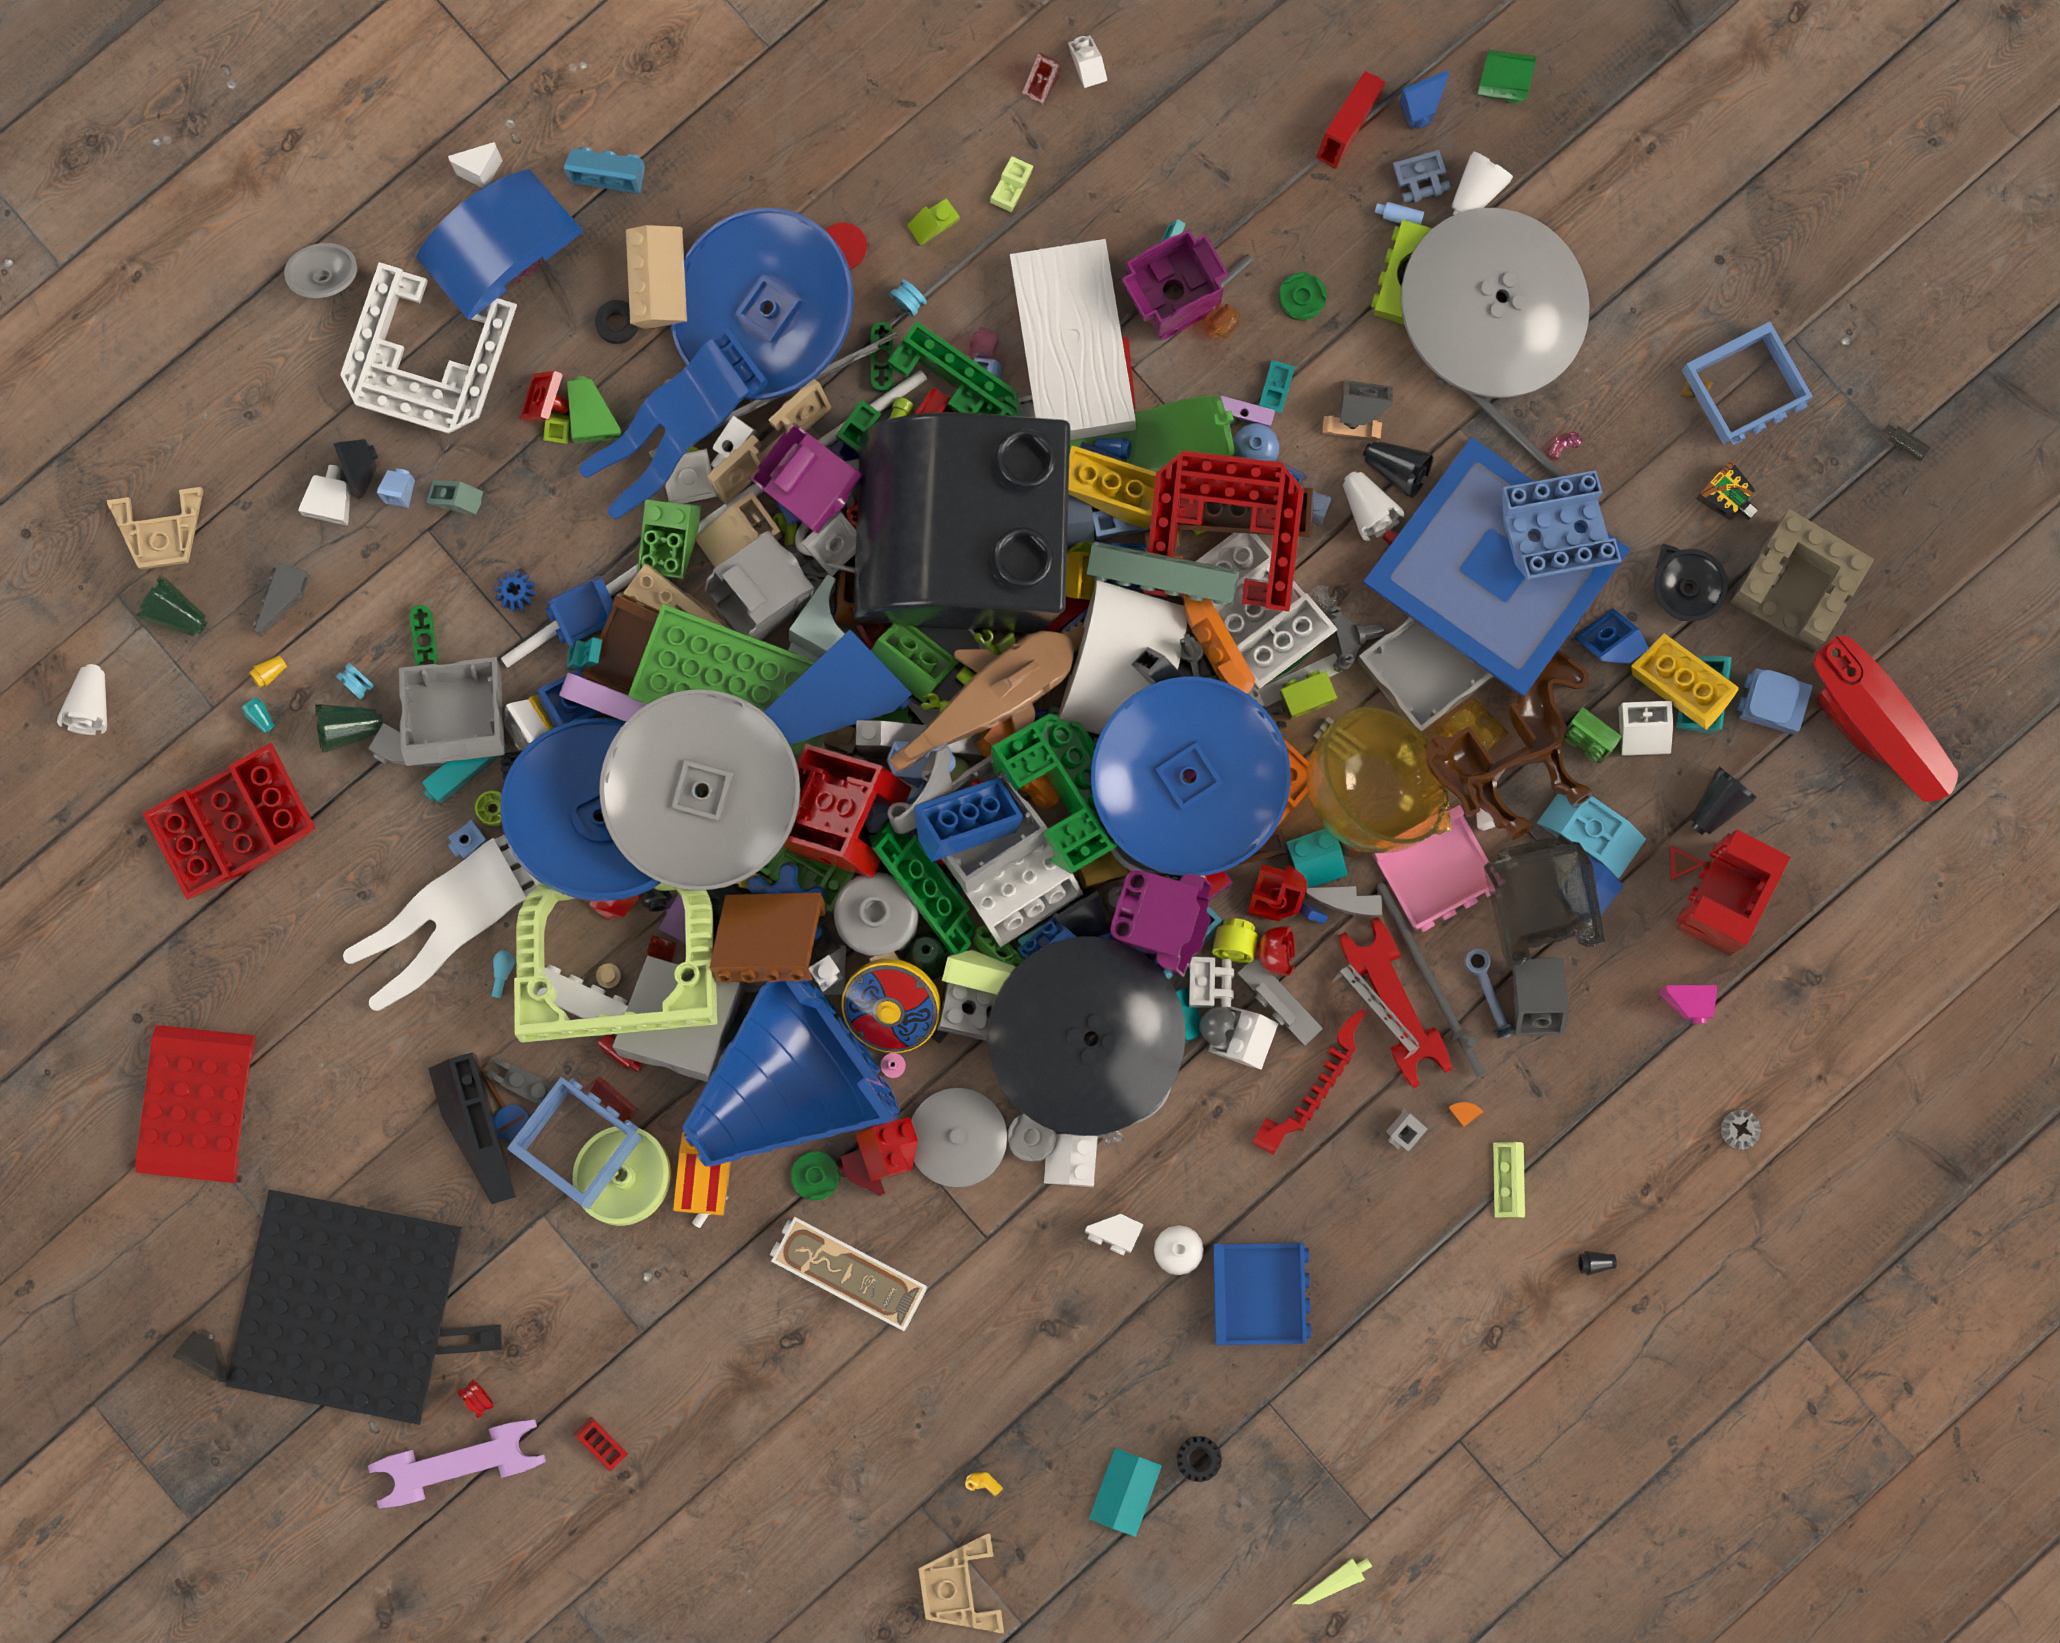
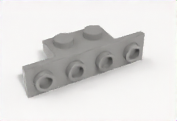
[1237,957,1323,1046]

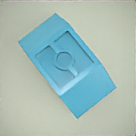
[1537,794,1646,879]

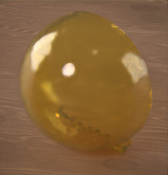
[1307,707,1452,854]

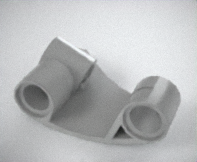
[888,746,953,833]

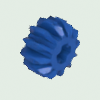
[494,570,536,612]

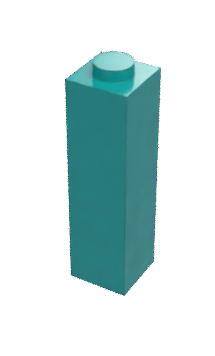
[422,743,509,804]

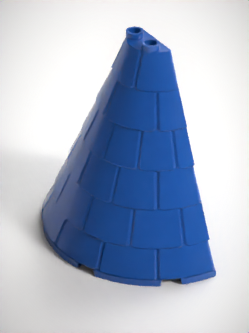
[682,980,899,1167]

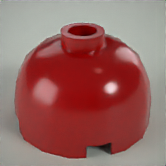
[1255,926,1295,976]

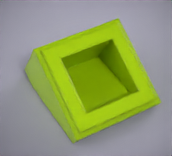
[543,413,571,444]

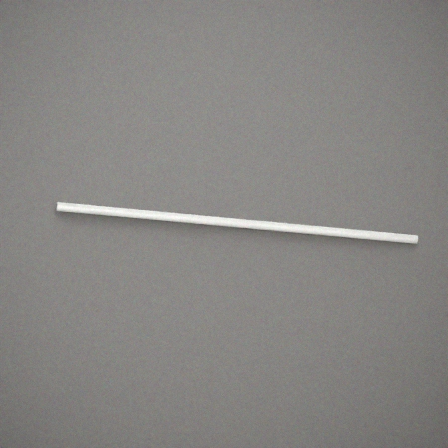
[501,370,927,668]

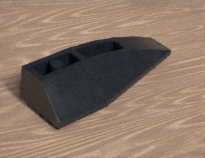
[428,1052,516,1204]

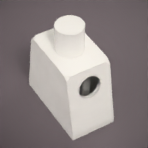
[710,416,761,468]
[298,465,351,526]

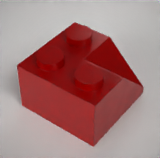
[856,1117,918,1182]

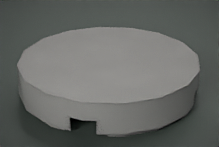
[1007,1114,1057,1162]

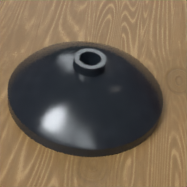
[1654,549,1728,622]

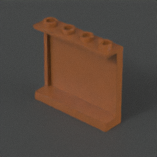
[709,893,827,983]

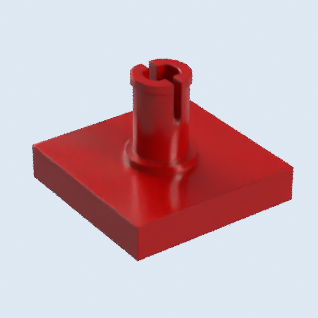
[519,371,569,422]

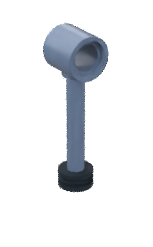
[1463,948,1516,1039]

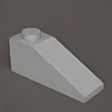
[369,723,447,766]

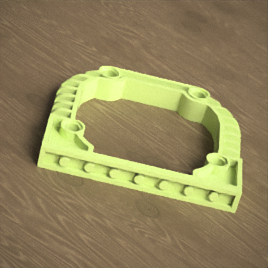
[514,883,717,1042]

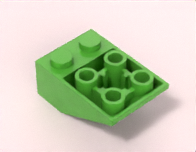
[637,499,701,579]
[1565,707,1622,763]

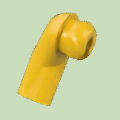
[965,1472,1003,1497]

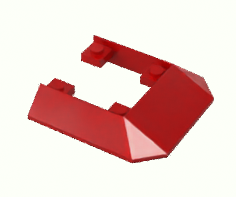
[1143,450,1304,612]

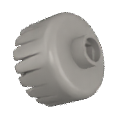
[834,872,919,956]

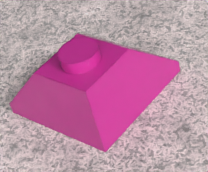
[1660,985,1717,1024]

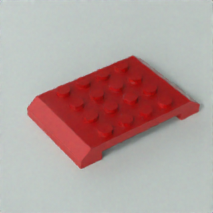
[135,1025,256,1183]

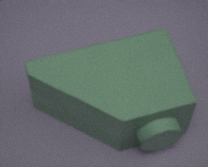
[426,480,483,514]

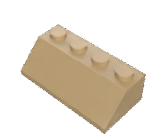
[626,225,687,329]

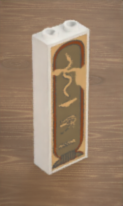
[770,1217,928,1331]

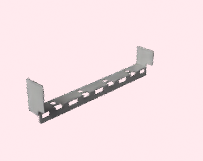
[1333,964,1420,1059]

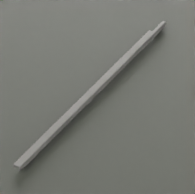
[649,332,898,459]

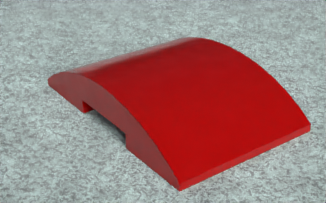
[142,742,316,900]

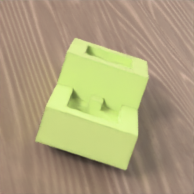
[990,156,1033,213]

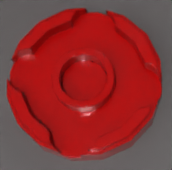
[825,222,868,270]

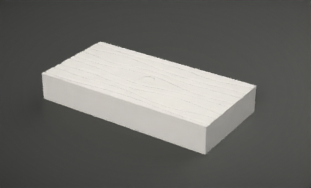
[1010,239,1136,440]

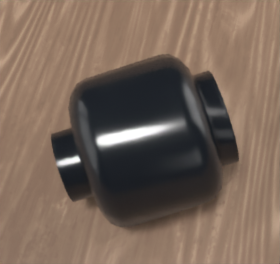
[640,888,673,912]

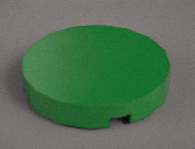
[1278,272,1327,321]
[791,1151,840,1201]

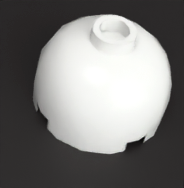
[1154,1225,1204,1275]

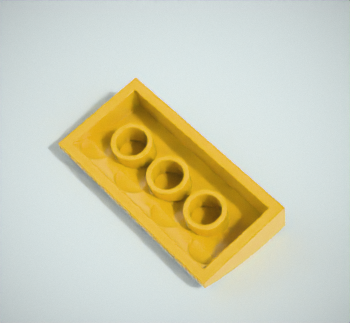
[1631,633,1739,730]

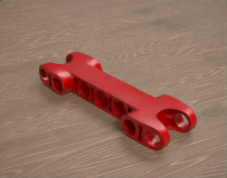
[1339,917,1452,1089]

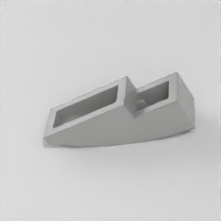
[1305,886,1382,918]

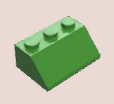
[871,624,959,703]

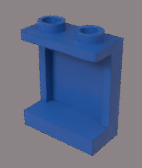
[545,575,613,647]

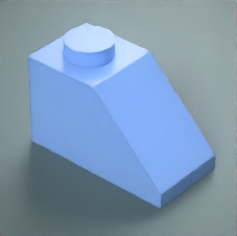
[377,468,415,508]

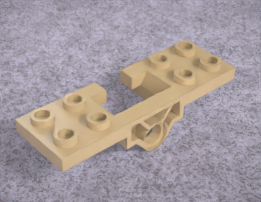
[707,379,832,505]
[624,563,732,630]

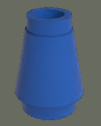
[1095,437,1132,461]

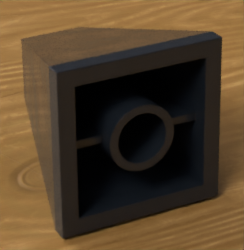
[1051,887,1110,937]

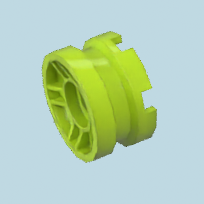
[475,790,502,827]

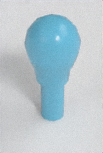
[491,950,515,998]

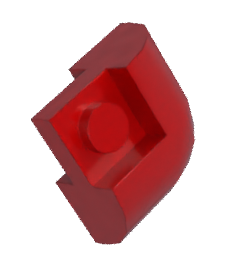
[1247,864,1307,921]

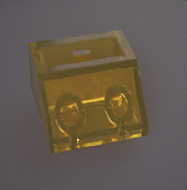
[1436,698,1508,753]

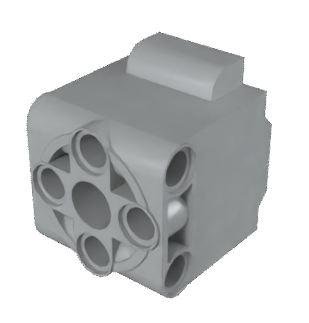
[705,531,815,640]

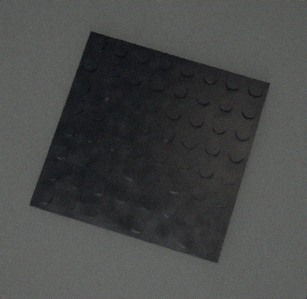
[226,1189,463,1425]

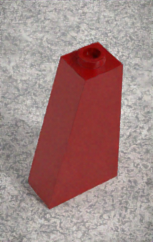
[1315,71,1386,169]

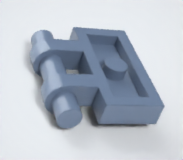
[1393,150,1451,203]

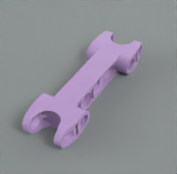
[368,1420,546,1509]

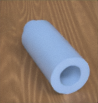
[1375,202,1424,225]

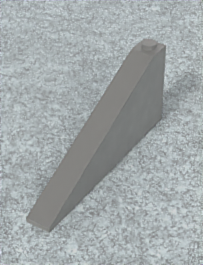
[856,720,987,761]

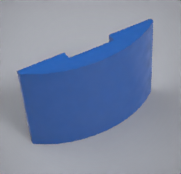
[416,169,583,320]

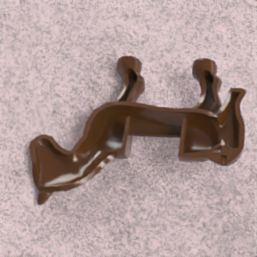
[1426,651,1593,840]

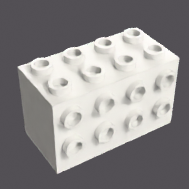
[961,842,1083,947]

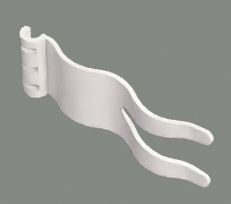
[343,835,540,1011]

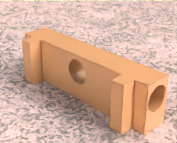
[1322,415,1382,441]

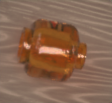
[1205,303,1240,339]

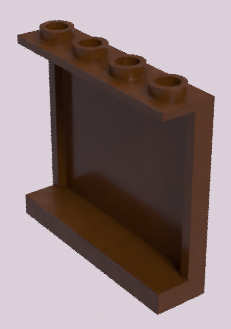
[582,592,660,695]

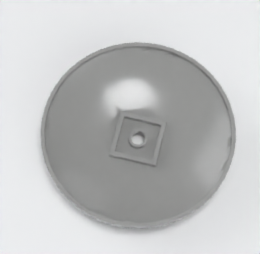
[1401,208,1589,398]
[600,690,800,890]

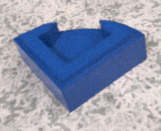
[1299,901,1329,924]

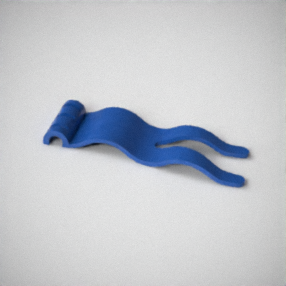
[579,327,768,519]

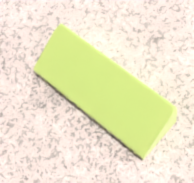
[1493,1142,1525,1218]

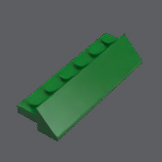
[869,818,977,955]

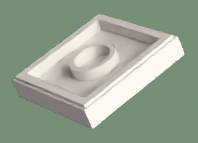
[665,448,717,503]

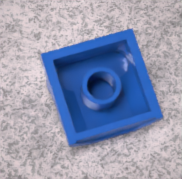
[537,668,601,728]

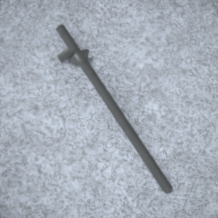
[1435,377,1566,478]
[1376,883,1486,1077]

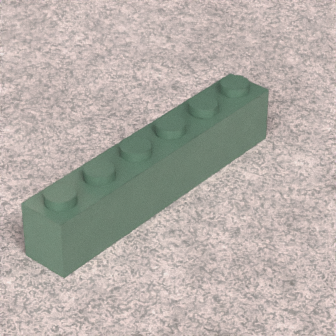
[1087,542,1240,605]

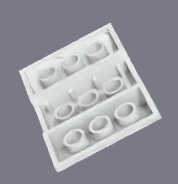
[1180,533,1337,689]
[1058,580,1187,735]

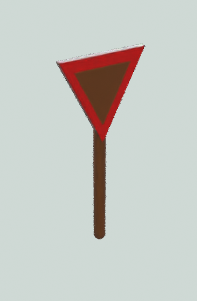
[1670,846,1711,881]

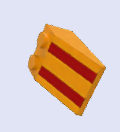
[674,1132,731,1215]

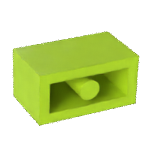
[1280,670,1337,720]

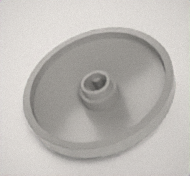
[911,1088,1007,1188]

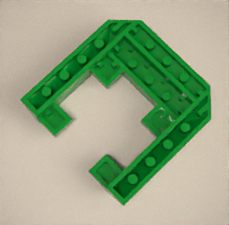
[835,321,1021,453]

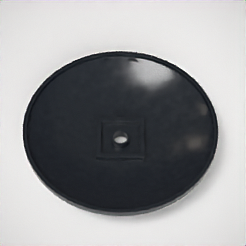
[988,936,1185,1136]

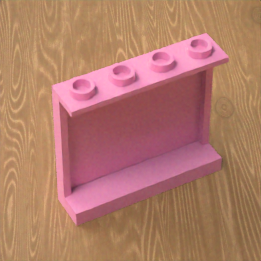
[1372,805,1503,932]

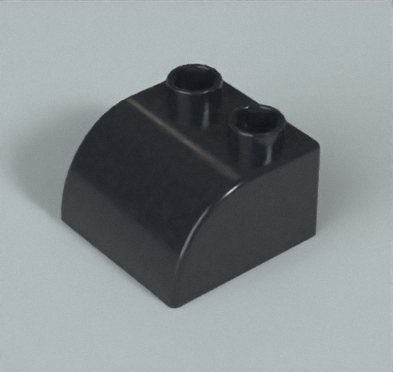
[853,412,1070,633]

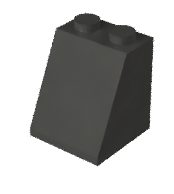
[1512,957,1569,1036]

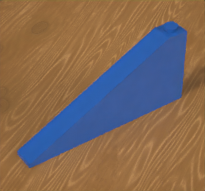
[764,630,912,745]

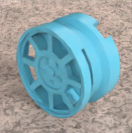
[889,279,927,317]
[336,663,374,700]

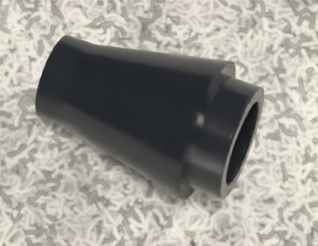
[1578,1251,1617,1276]

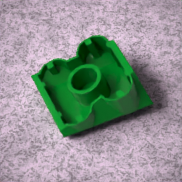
[1478,49,1537,104]

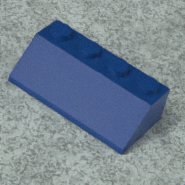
[914,777,1023,862]

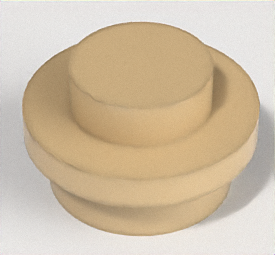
[596,963,621,988]

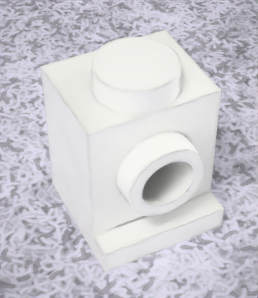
[808,955,843,992]

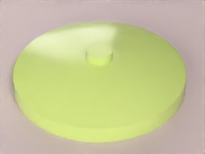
[573,1127,671,1226]

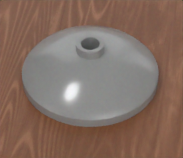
[284,243,357,298]

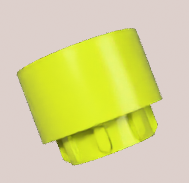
[1212,918,1258,963]

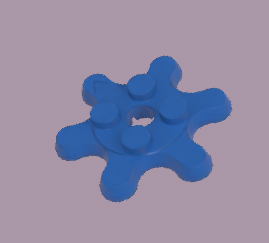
[747,862,826,940]

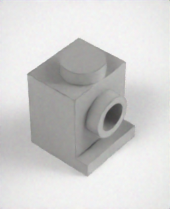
[1386,1108,1428,1152]

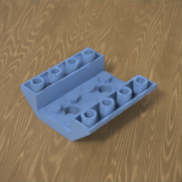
[1502,470,1622,580]

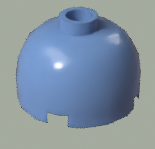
[1233,423,1280,461]

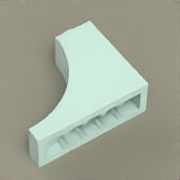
[789,575,845,658]

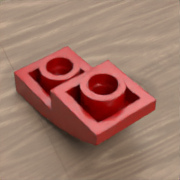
[1046,596,1090,633]

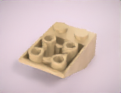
[696,492,782,568]

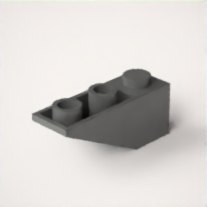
[253,562,310,637]

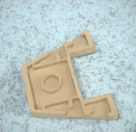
[107,487,203,570]
[919,1533,1004,1633]

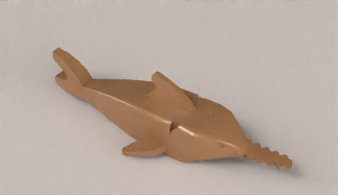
[889,617,1086,772]

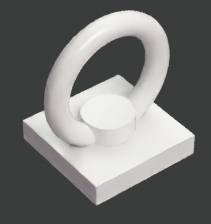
[795,510,856,576]

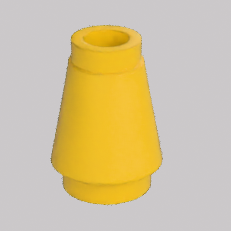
[249,655,287,688]

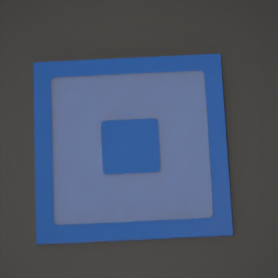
[1363,437,1630,697]

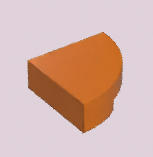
[1448,1102,1483,1127]

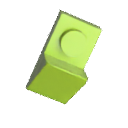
[907,198,960,246]

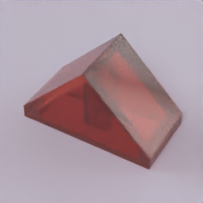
[1022,52,1061,104]

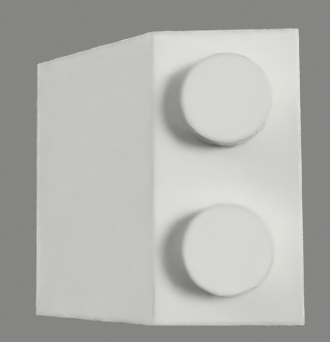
[1044,1134,1097,1187]

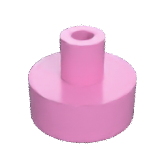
[881,1053,906,1078]

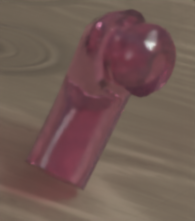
[1548,432,1583,460]

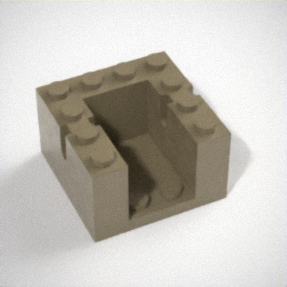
[1730,509,1875,652]

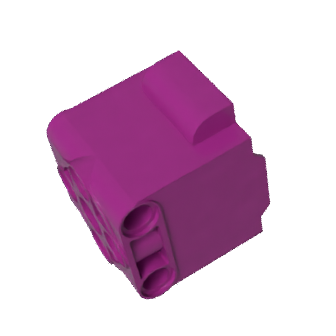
[1122,229,1228,340]
[750,422,863,534]
[1111,870,1212,977]

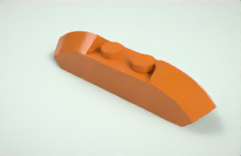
[1184,594,1255,694]

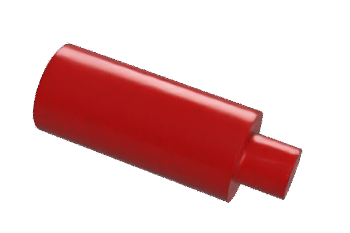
[597,1034,643,1073]

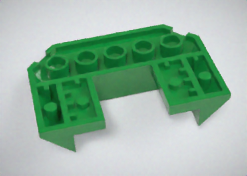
[991,713,1119,874]

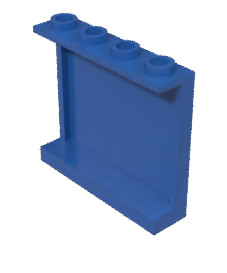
[1213,1242,1311,1345]

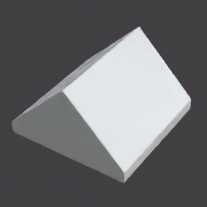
[448,142,502,188]
[503,700,548,750]

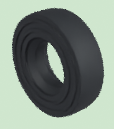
[595,300,638,344]

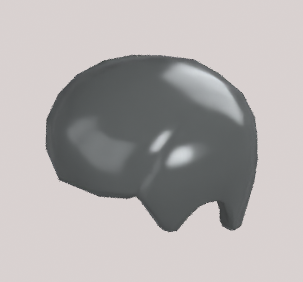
[1199,1006,1235,1046]

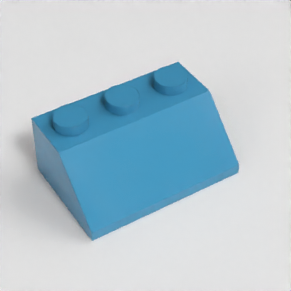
[564,147,645,194]

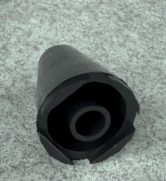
[1363,440,1434,498]
[1691,766,1757,835]

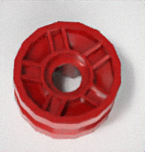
[457,1379,495,1419]

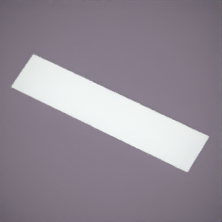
[1257,653,1341,707]

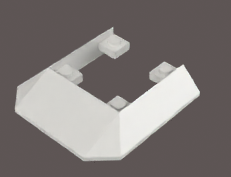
[340,262,517,434]

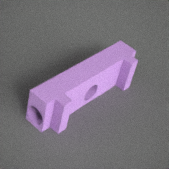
[1220,395,1275,428]

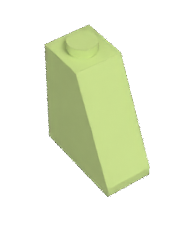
[942,950,1015,994]

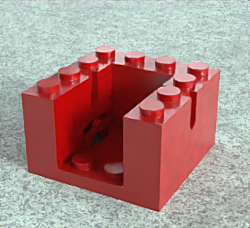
[783,744,912,878]
[1676,829,1791,956]

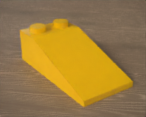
[1068,445,1156,530]

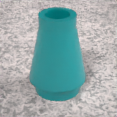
[241,697,275,734]

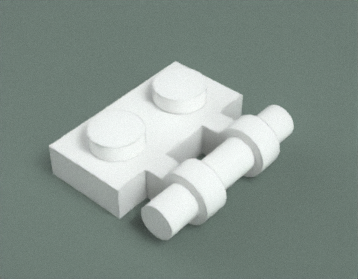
[1189,957,1234,1009]

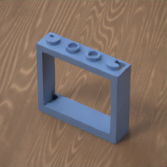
[1681,322,1813,445]
[507,1077,643,1210]

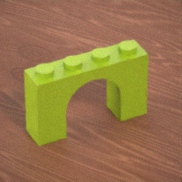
[1371,220,1433,325]

